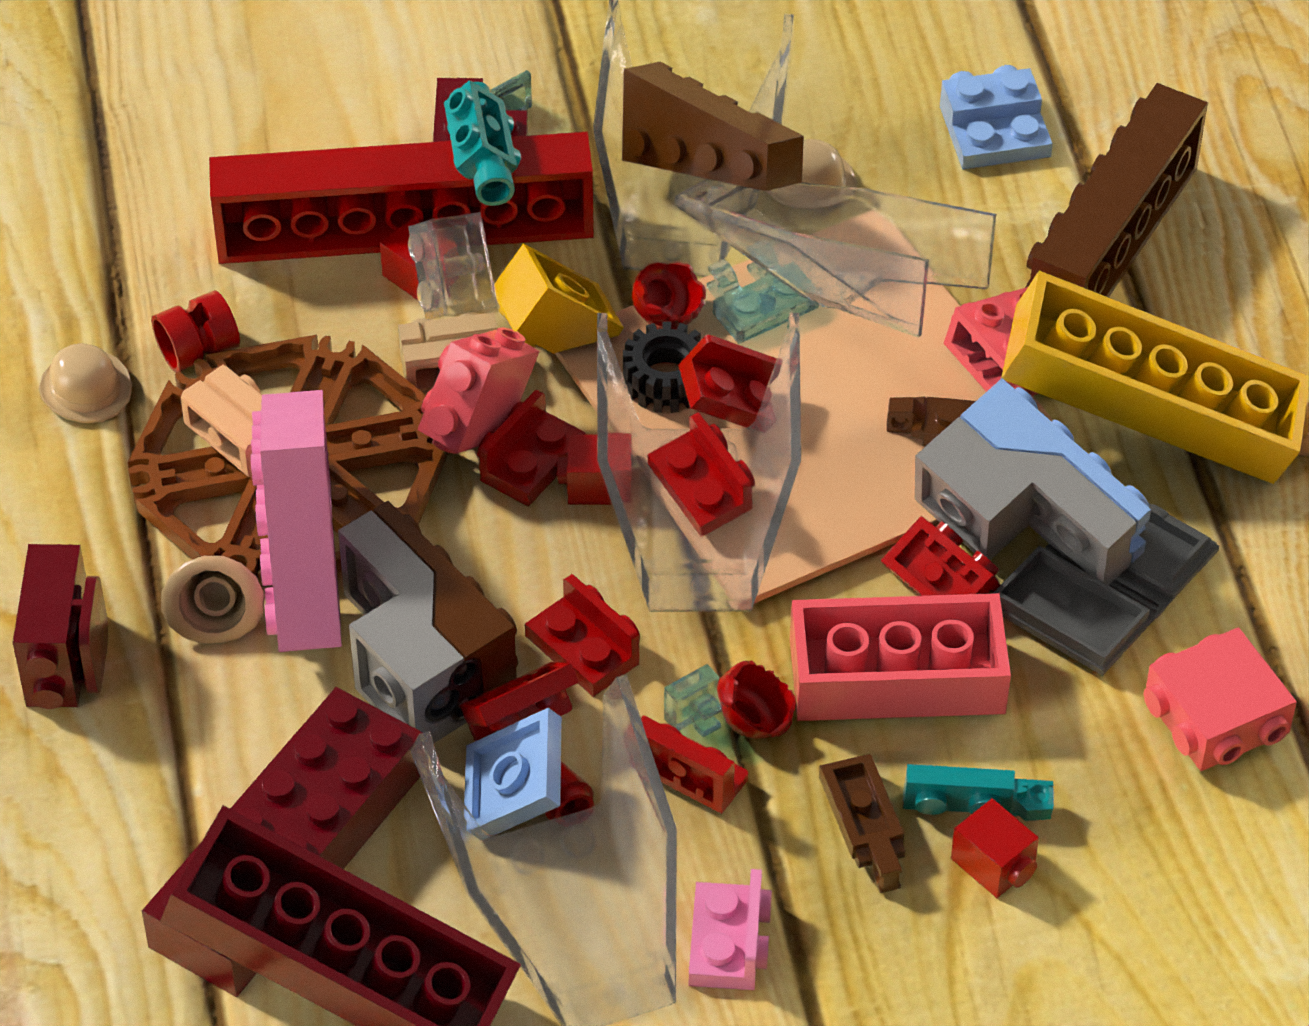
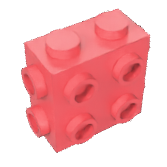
[943,287,1039,396]
[417,327,540,454]
[1144,627,1297,771]

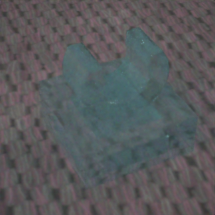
[664,664,722,737]

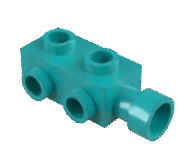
[444,80,521,206]

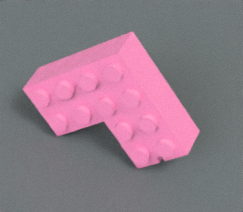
[251,390,342,652]

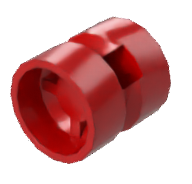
[151,290,241,373]

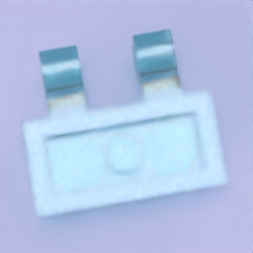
[707,241,820,344]

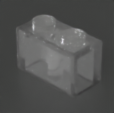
[408,212,498,320]

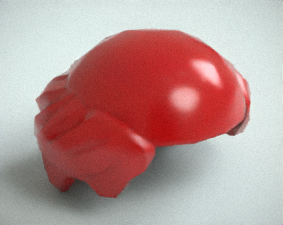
[632,262,707,330]
[717,660,796,739]

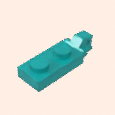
[903,764,1054,821]

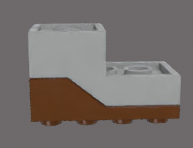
[338,501,518,749]

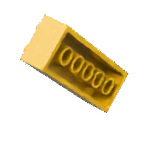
[1001,271,1309,484]

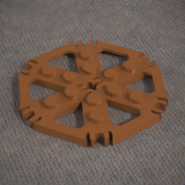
[128,334,449,587]

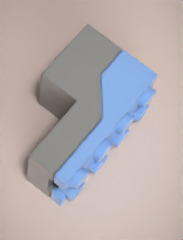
[915,378,1151,585]

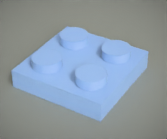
[463,708,562,843]

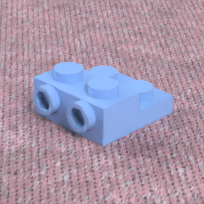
[940,65,1053,170]

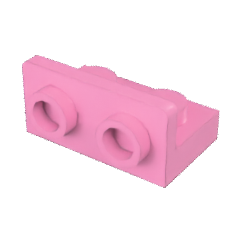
[688,869,772,990]

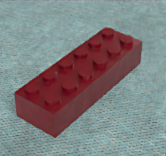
[142,687,426,998]
[160,805,521,1026]

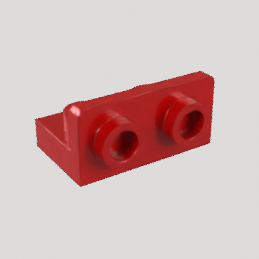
[678,335,785,435]
[477,389,586,507]
[647,412,755,537]
[881,516,1001,596]
[525,574,640,697]
[460,662,579,741]
[632,715,748,814]

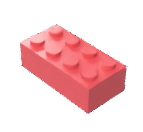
[790,593,1011,721]

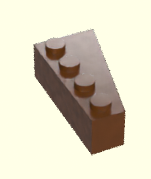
[622,61,804,191]

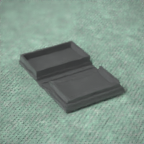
[993,503,1219,676]

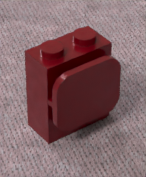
[12,544,108,709]

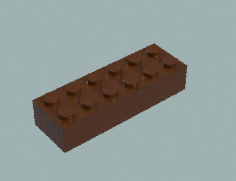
[1025,83,1208,298]

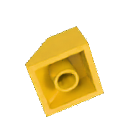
[491,243,624,354]

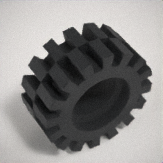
[623,322,701,413]

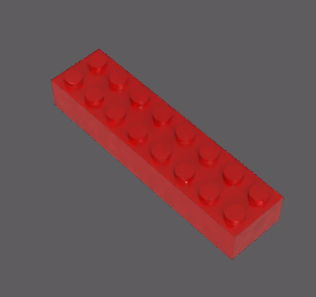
[209,132,594,264]

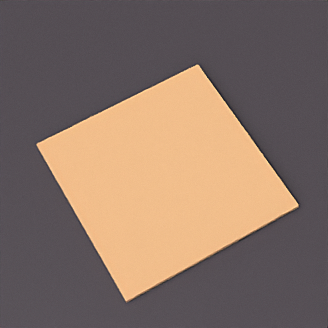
[555,208,1053,610]

